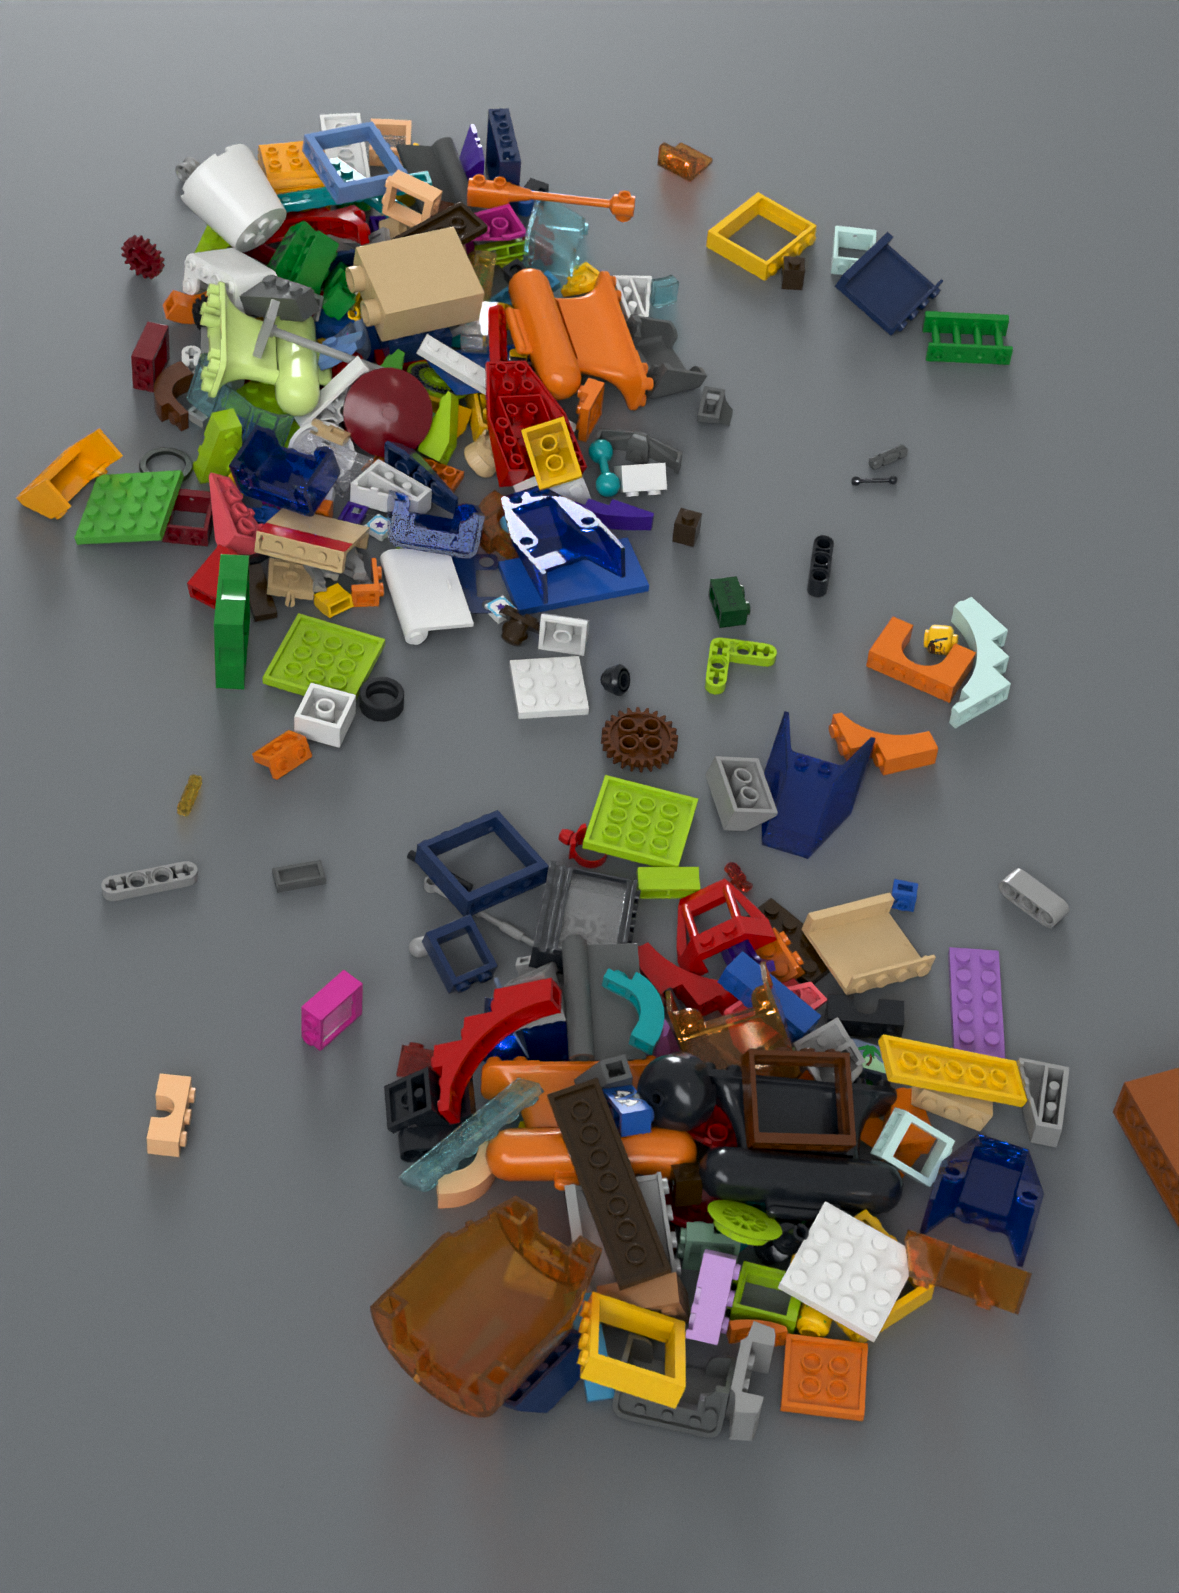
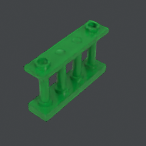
[922,311,1013,365]

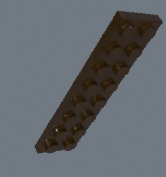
[547,1078,671,1291]

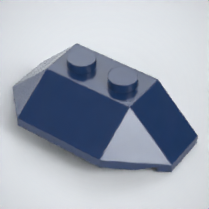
[497,1328,582,1413]

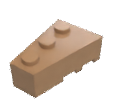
[597,1272,690,1328]

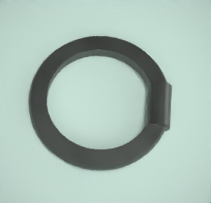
[139,447,193,482]

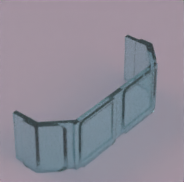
[186,353,294,453]

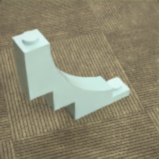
[949,597,1011,728]

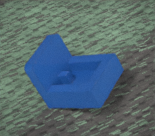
[891,879,918,912]

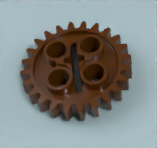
[601,707,678,773]

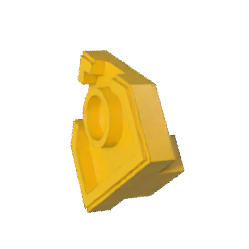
[560,261,600,297]

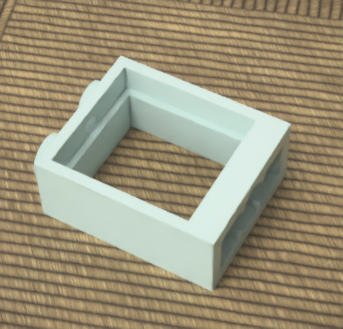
[831,225,876,275]
[870,1107,955,1187]

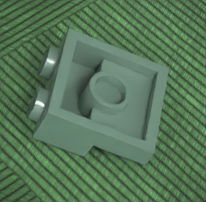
[677,1221,741,1270]

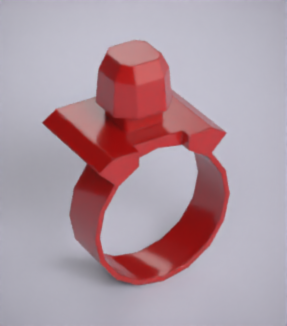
[558,823,607,868]

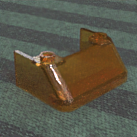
[904,1230,1032,1315]

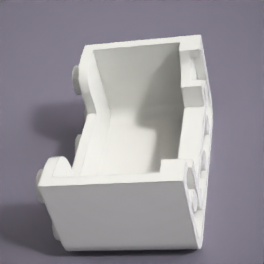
[183,248,277,318]

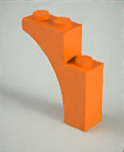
[829,712,938,775]

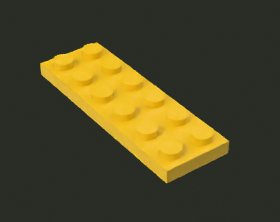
[878,1034,1027,1107]

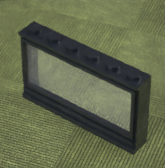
[529,861,641,974]

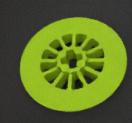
[708,1200,782,1246]

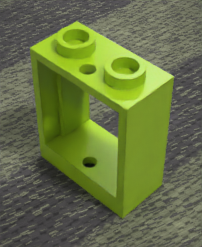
[726,1261,801,1334]

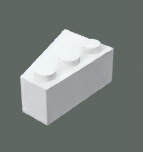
[612,275,652,322]

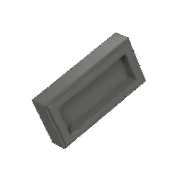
[272,860,326,893]

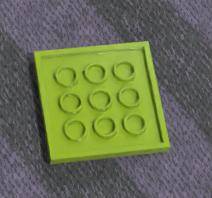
[263,613,385,700]
[582,775,698,868]

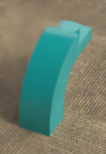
[602,968,664,1056]

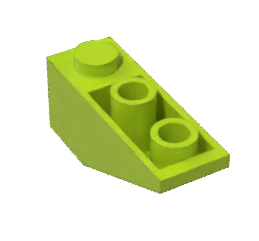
[417,391,459,465]

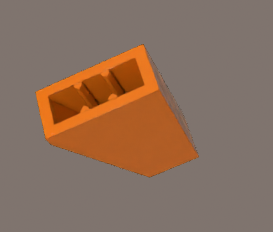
[882,1087,936,1156]

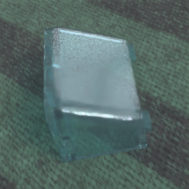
[523,200,589,277]

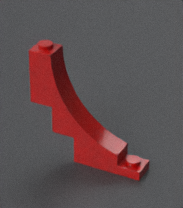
[638,942,798,1020]

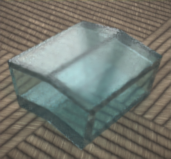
[650,274,679,308]

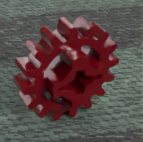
[121,235,165,279]

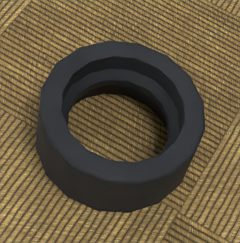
[359,677,404,722]

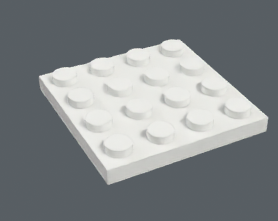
[778,1201,920,1342]

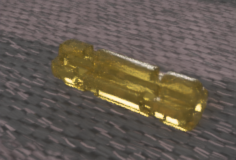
[177,774,202,816]

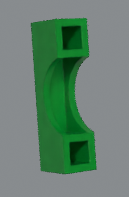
[322,261,356,321]

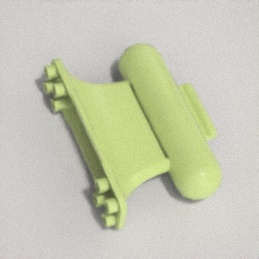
[200,281,332,416]

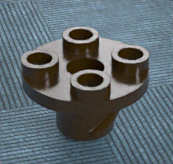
[499,604,540,646]

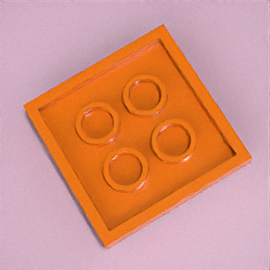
[780,1333,868,1421]

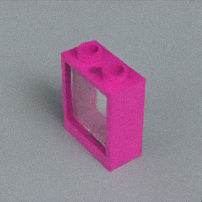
[301,970,363,1051]

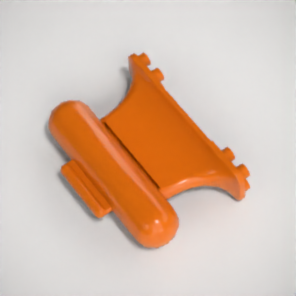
[505,268,654,410]
[480,1055,697,1191]

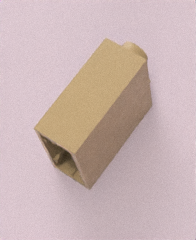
[345,227,484,342]

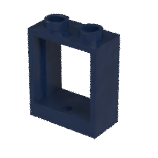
[422,914,498,994]

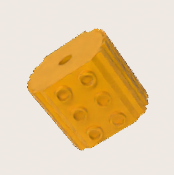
[258,141,331,213]

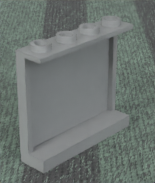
[564,1172,681,1294]

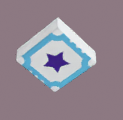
[364,514,396,542]
[484,595,516,624]

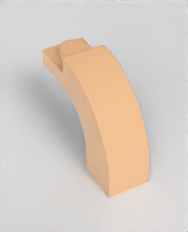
[436,1125,496,1209]

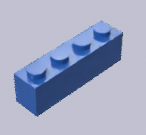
[718,951,821,1044]

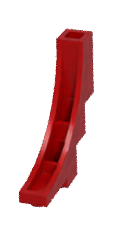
[264,204,371,245]

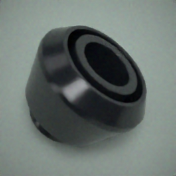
[600,664,630,696]

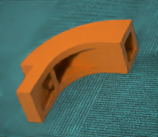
[163,290,207,324]

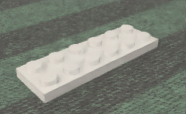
[320,113,370,178]

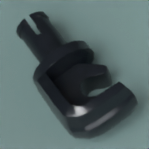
[753,1222,809,1264]

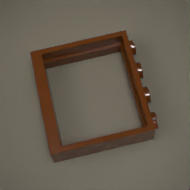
[741,1046,856,1152]

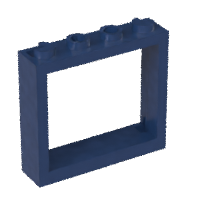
[485,108,521,216]
[415,810,549,917]

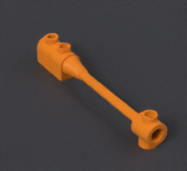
[467,174,636,222]

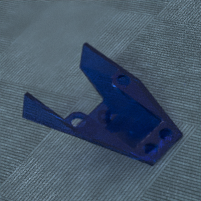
[501,486,626,604]
[761,711,876,859]
[919,1134,1044,1268]

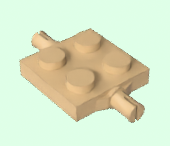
[267,558,314,607]

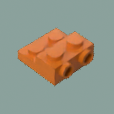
[576,378,605,442]

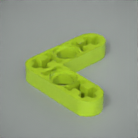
[705,637,777,695]

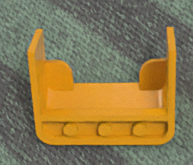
[16,428,123,520]

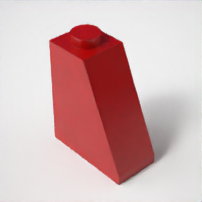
[187,544,238,609]

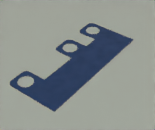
[442,528,498,613]

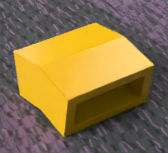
[314,583,354,618]

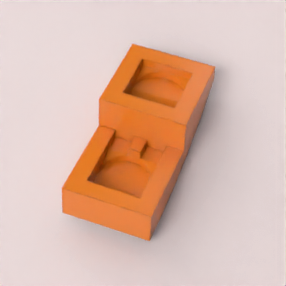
[726,1319,787,1347]

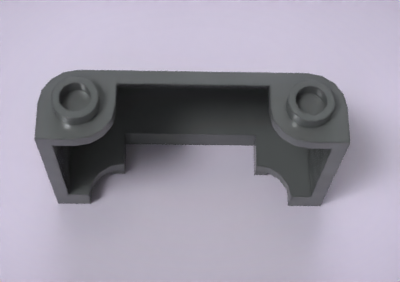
[626,314,707,399]
[612,1334,737,1438]

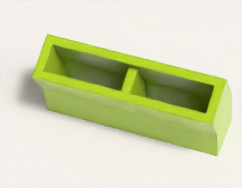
[474,238,531,262]
[636,867,700,899]

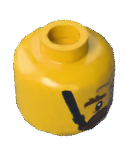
[924,624,958,656]

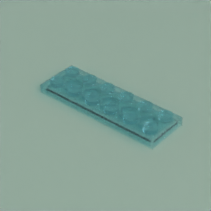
[398,1078,544,1192]

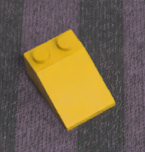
[521,417,583,491]

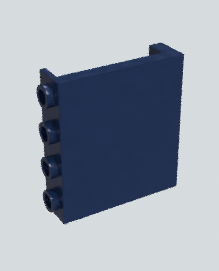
[835,232,943,336]

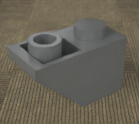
[574,1055,633,1089]

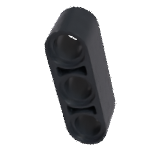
[807,535,834,597]
[398,1124,477,1162]

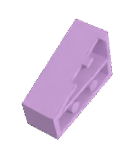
[685,1249,741,1345]

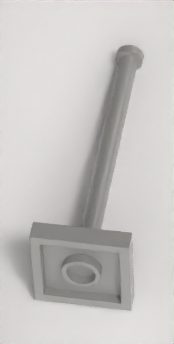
[252,299,392,370]

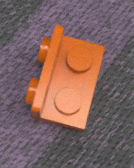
[252,730,312,780]
[755,927,805,982]

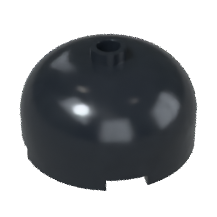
[637,1052,716,1132]

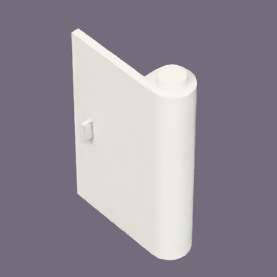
[380,545,474,645]

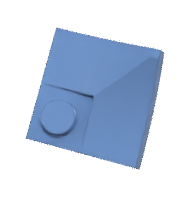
[318,331,366,371]

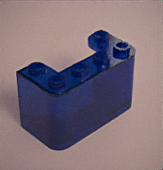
[229,426,341,517]

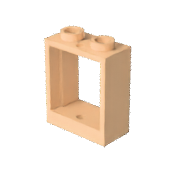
[381,170,442,227]

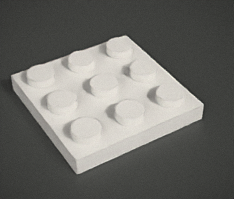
[509,656,589,719]

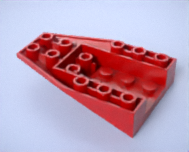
[485,361,587,487]

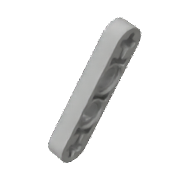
[101,861,198,901]

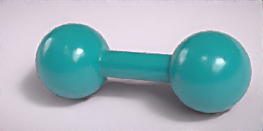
[588,439,621,497]

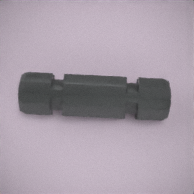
[868,444,908,470]

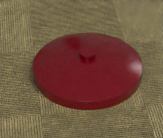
[343,368,433,457]

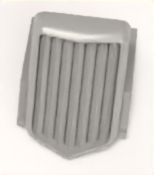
[793,1017,866,1083]

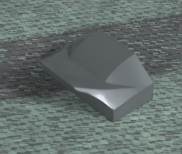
[697,386,733,426]

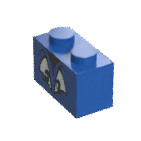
[602,1085,654,1137]

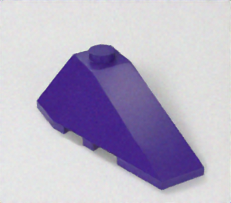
[459,124,485,182]

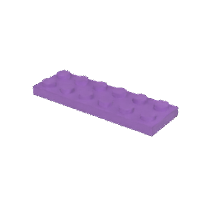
[948,947,1005,1059]

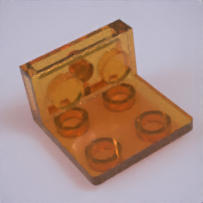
[657,142,713,182]

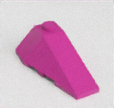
[472,204,528,241]

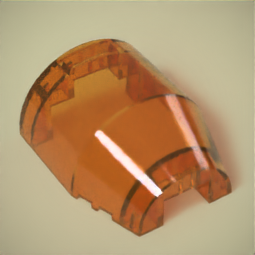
[370,1196,602,1417]

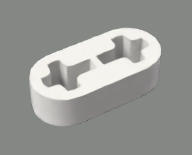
[182,345,201,382]

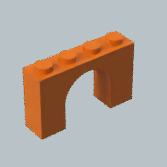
[866,616,976,703]

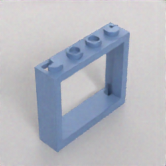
[302,121,408,204]

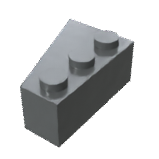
[239,275,319,321]

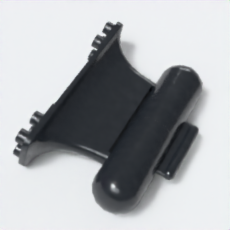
[699,1062,903,1222]

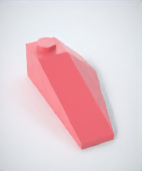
[209,473,264,556]

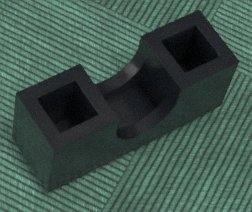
[825,994,904,1039]

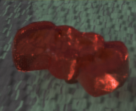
[724,862,753,893]

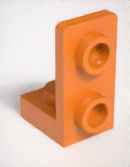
[351,558,384,607]

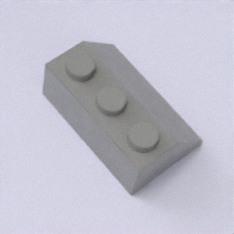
[705,756,778,831]

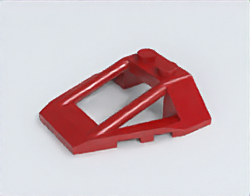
[677,878,777,976]

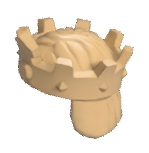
[464,428,496,478]

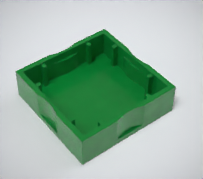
[214,554,250,689]

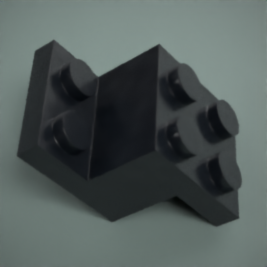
[384,1067,477,1134]

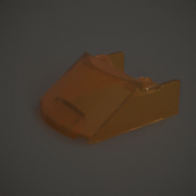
[666,961,802,1079]

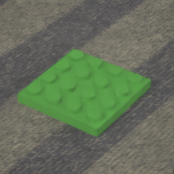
[74,470,184,545]

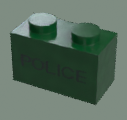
[708,576,751,628]

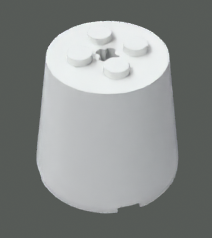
[181,144,287,252]

